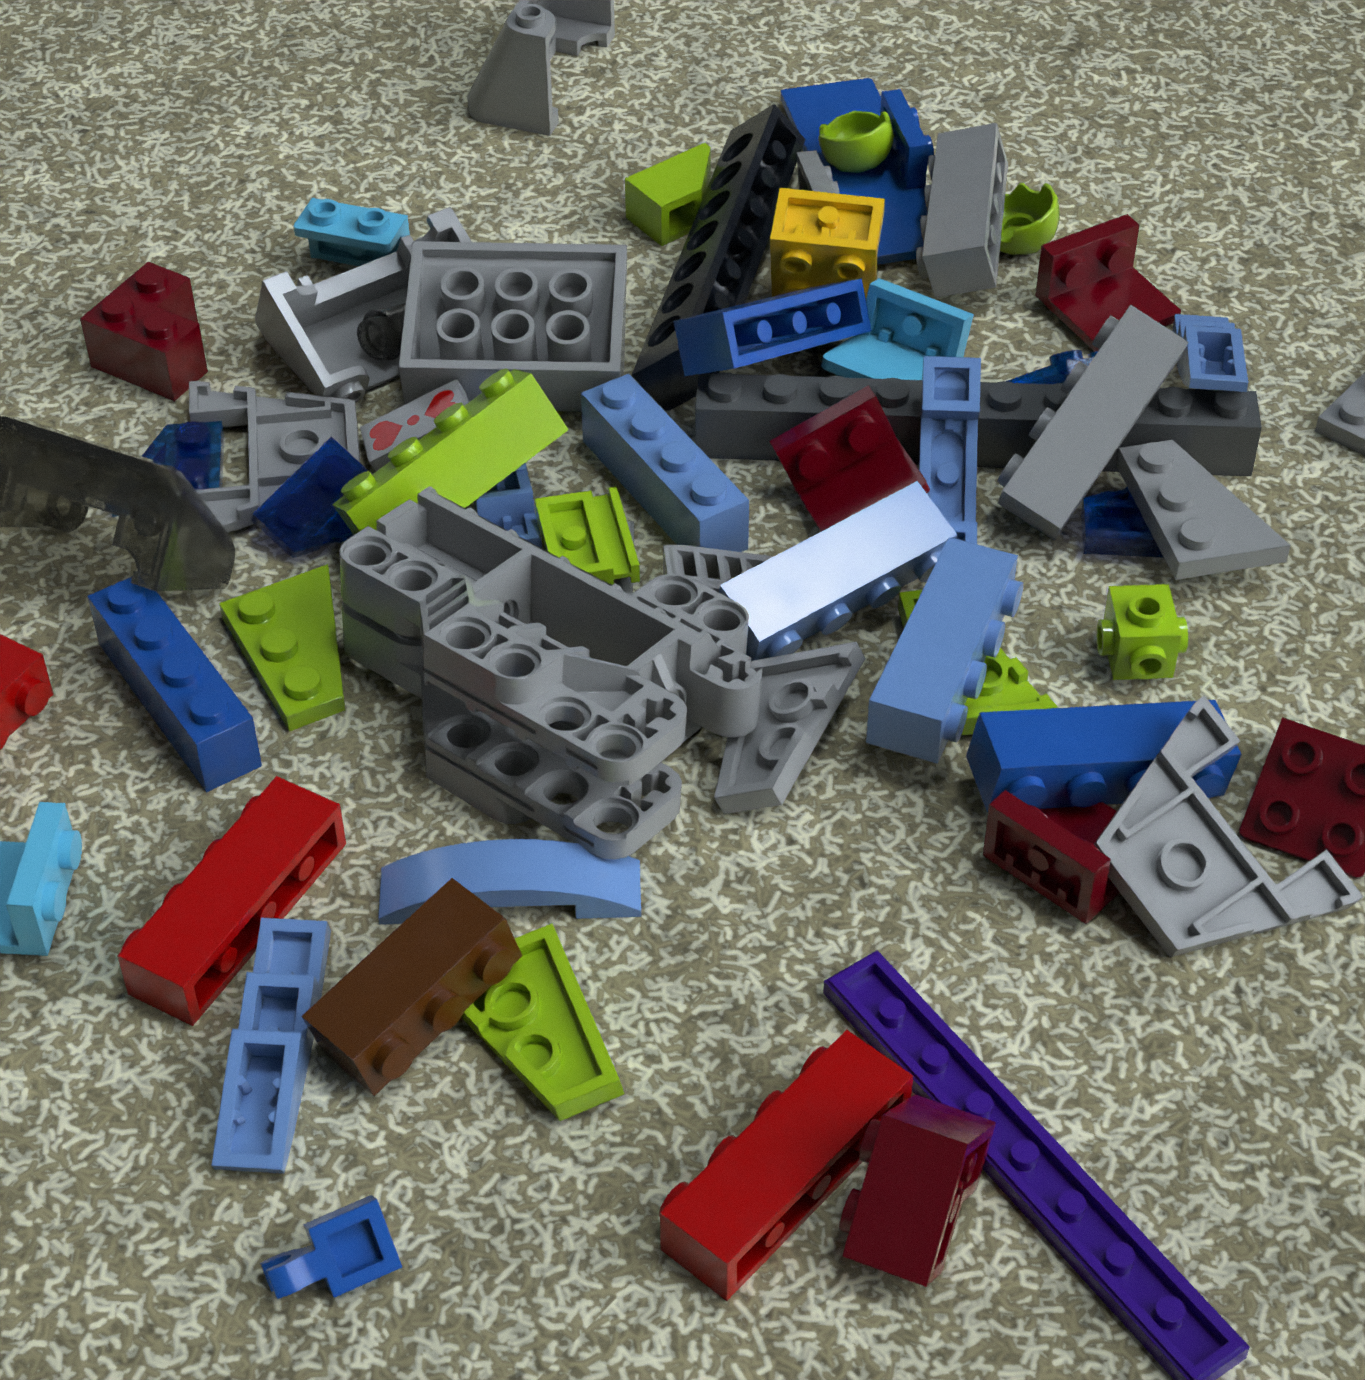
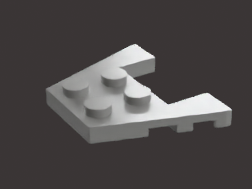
[189,381,361,542]
[1094,695,1364,957]

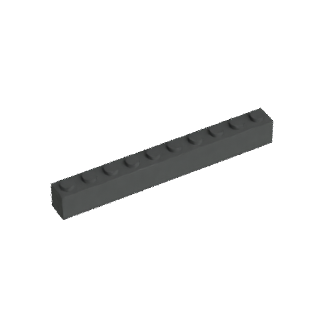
[695,372,1262,476]

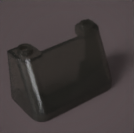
[0,416,235,592]

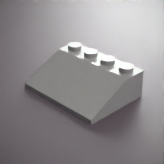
[399,241,627,412]

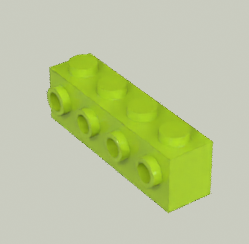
[332,368,569,535]

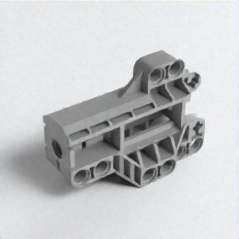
[339,486,762,859]

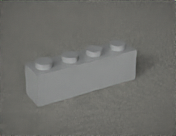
[916,123,1008,298]
[997,305,1189,540]

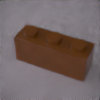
[301,878,522,1096]

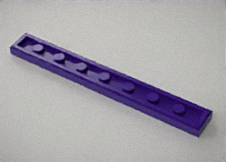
[823,950,1250,1380]

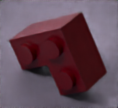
[80,262,208,402]
[839,1095,996,1287]

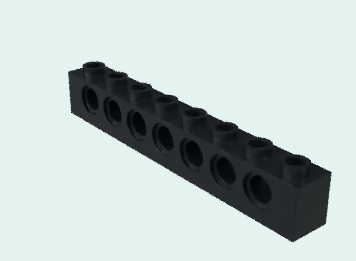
[631,104,805,411]

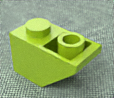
[625,143,711,246]

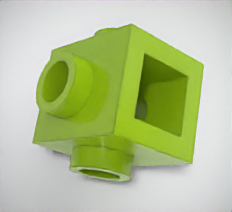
[1096,584,1188,680]

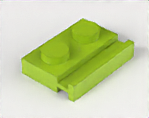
[535,487,640,585]

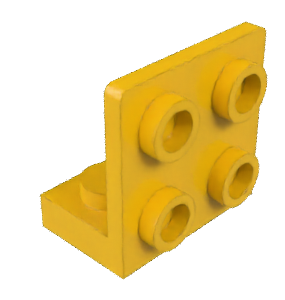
[770,188,885,298]

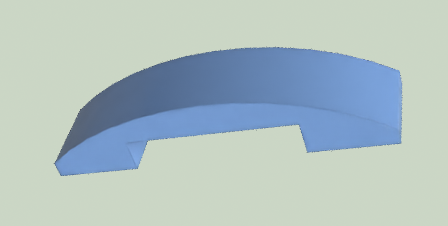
[919,356,981,544]
[378,839,641,924]

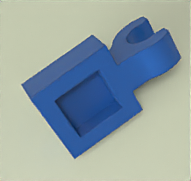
[260,1195,402,1299]

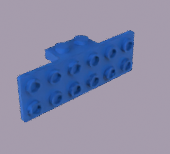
[781,78,934,265]

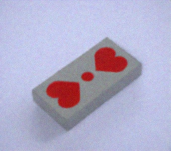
[360,379,469,471]

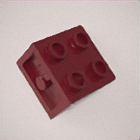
[1035,214,1181,352]
[769,385,930,532]
[1239,717,1365,879]
[983,790,1120,924]

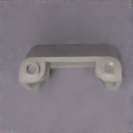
[467,0,615,136]
[255,207,472,403]

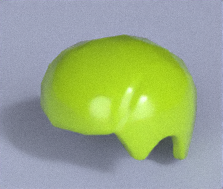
[818,111,894,173]
[1000,183,1060,255]

